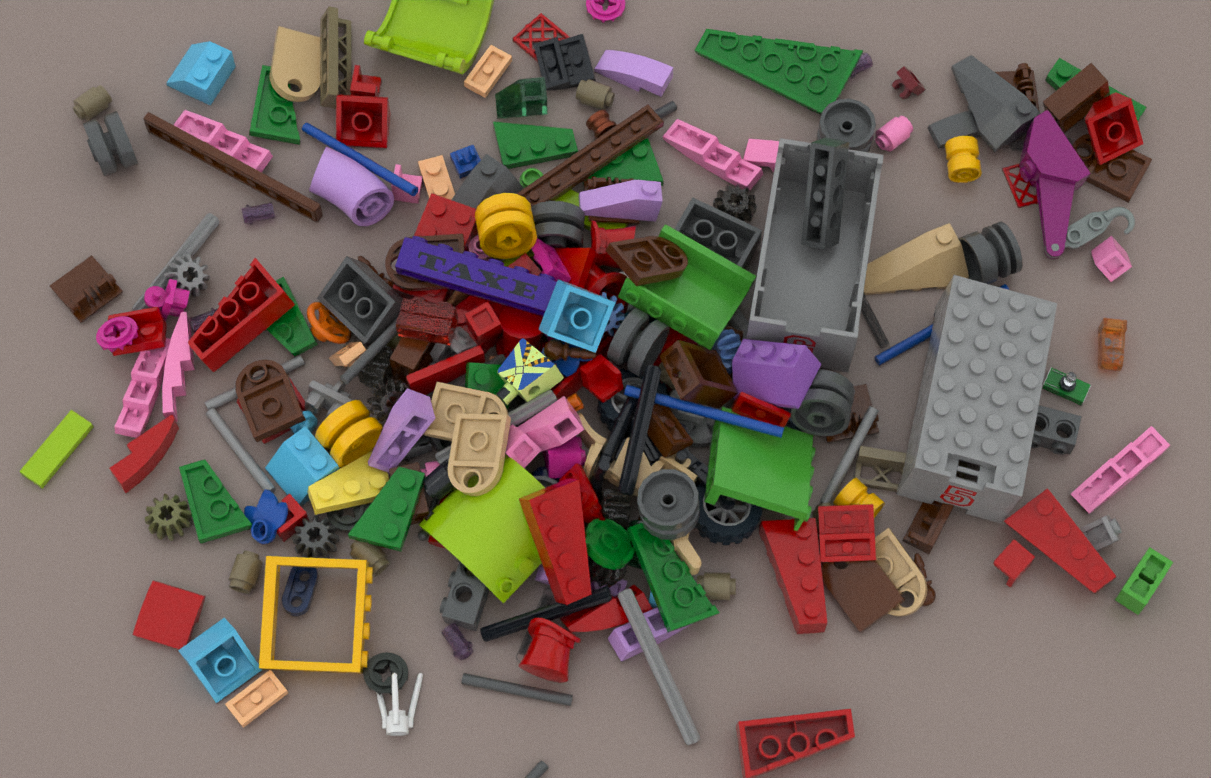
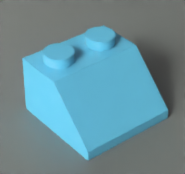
[166,41,236,106]
[539,279,615,353]
[265,426,339,506]
[178,618,262,703]

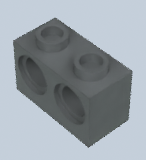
[1031,405,1082,455]

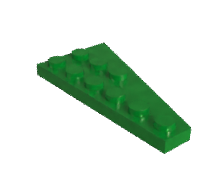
[695,29,863,115]

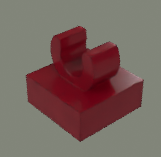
[891,66,926,99]

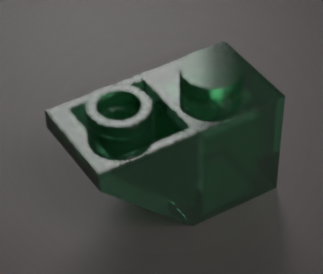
[495,77,548,119]

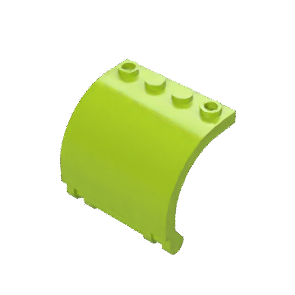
[364,0,494,74]
[419,454,545,604]

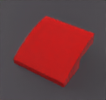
[730,392,791,427]
[818,504,876,562]
[133,580,206,649]

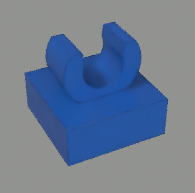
[450,145,480,179]

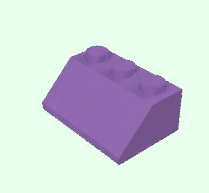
[732,339,821,409]

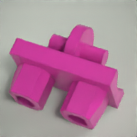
[144,279,190,322]

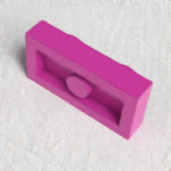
[531,238,571,283]

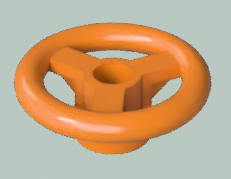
[307,302,351,344]

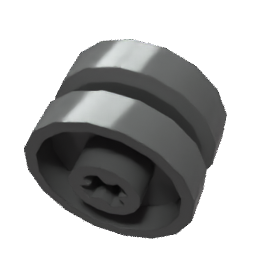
[816,98,876,152]
[83,111,138,177]
[531,201,585,248]
[607,308,670,378]
[791,370,855,436]
[637,469,700,540]

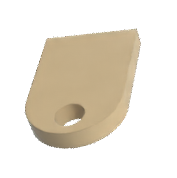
[270,26,320,102]
[423,382,509,441]
[448,413,511,496]
[846,528,927,617]

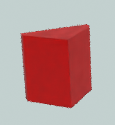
[336,95,391,148]

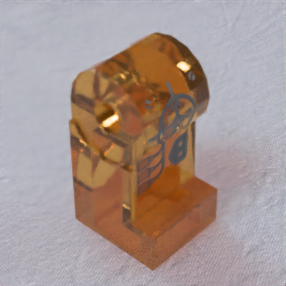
[1098,318,1127,371]

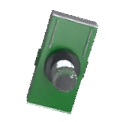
[1042,367,1091,406]

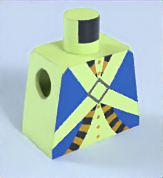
[496,338,564,405]

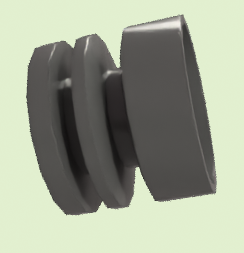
[958,221,1023,284]

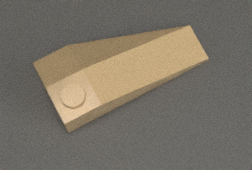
[863,223,969,295]

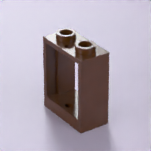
[1043,63,1110,133]
[390,306,445,386]
[659,340,738,409]

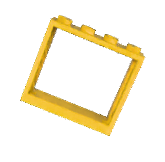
[259,556,373,674]

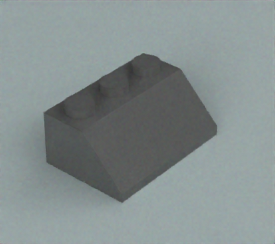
[674,197,762,269]
[317,256,410,345]

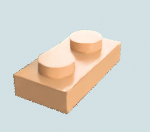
[464,45,512,98]
[418,155,455,200]
[329,342,366,368]
[225,669,288,728]

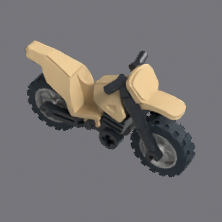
[577,368,763,575]

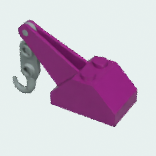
[1019,110,1135,259]

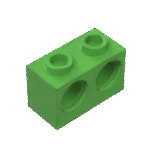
[1115,547,1173,615]

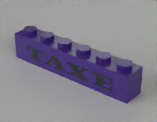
[395,236,557,317]

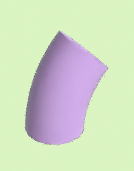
[309,147,394,226]

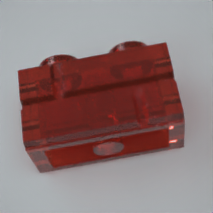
[396,297,458,346]

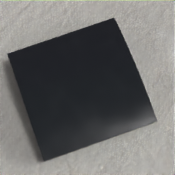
[533,34,596,91]

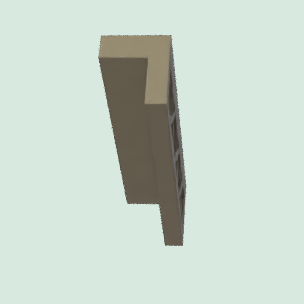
[320,6,351,109]
[854,446,967,492]

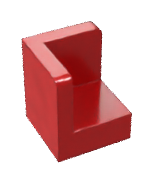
[350,65,382,97]
[464,301,502,345]
[580,354,624,402]
[277,494,310,542]
[993,539,1035,587]

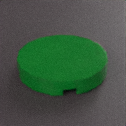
[585,518,634,570]

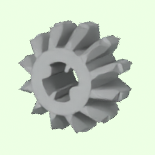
[164,254,210,298]

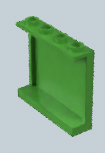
[618,224,756,350]
[704,407,816,531]

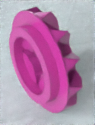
[586,0,625,23]
[96,316,139,352]

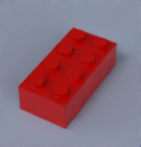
[392,193,478,309]

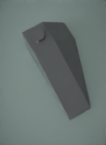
[951,55,1041,152]
[452,154,524,209]

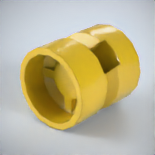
[945,136,982,183]
[833,478,885,518]

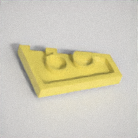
[307,451,389,515]

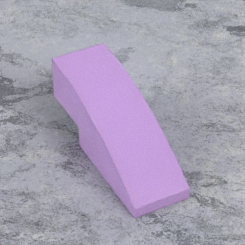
[594,50,673,97]
[608,607,690,662]

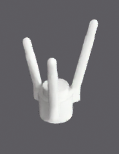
[376,673,423,736]

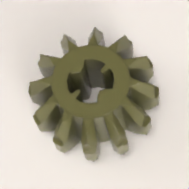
[144,493,192,541]

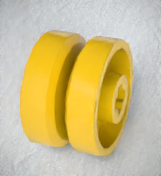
[475,193,537,259]
[315,400,383,468]

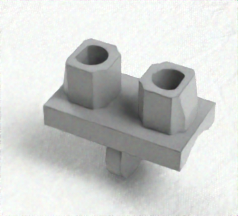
[305,380,353,418]

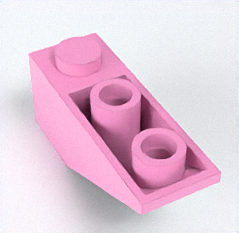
[517,396,584,452]

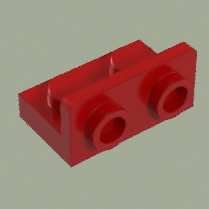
[108,307,167,356]
[559,463,605,523]

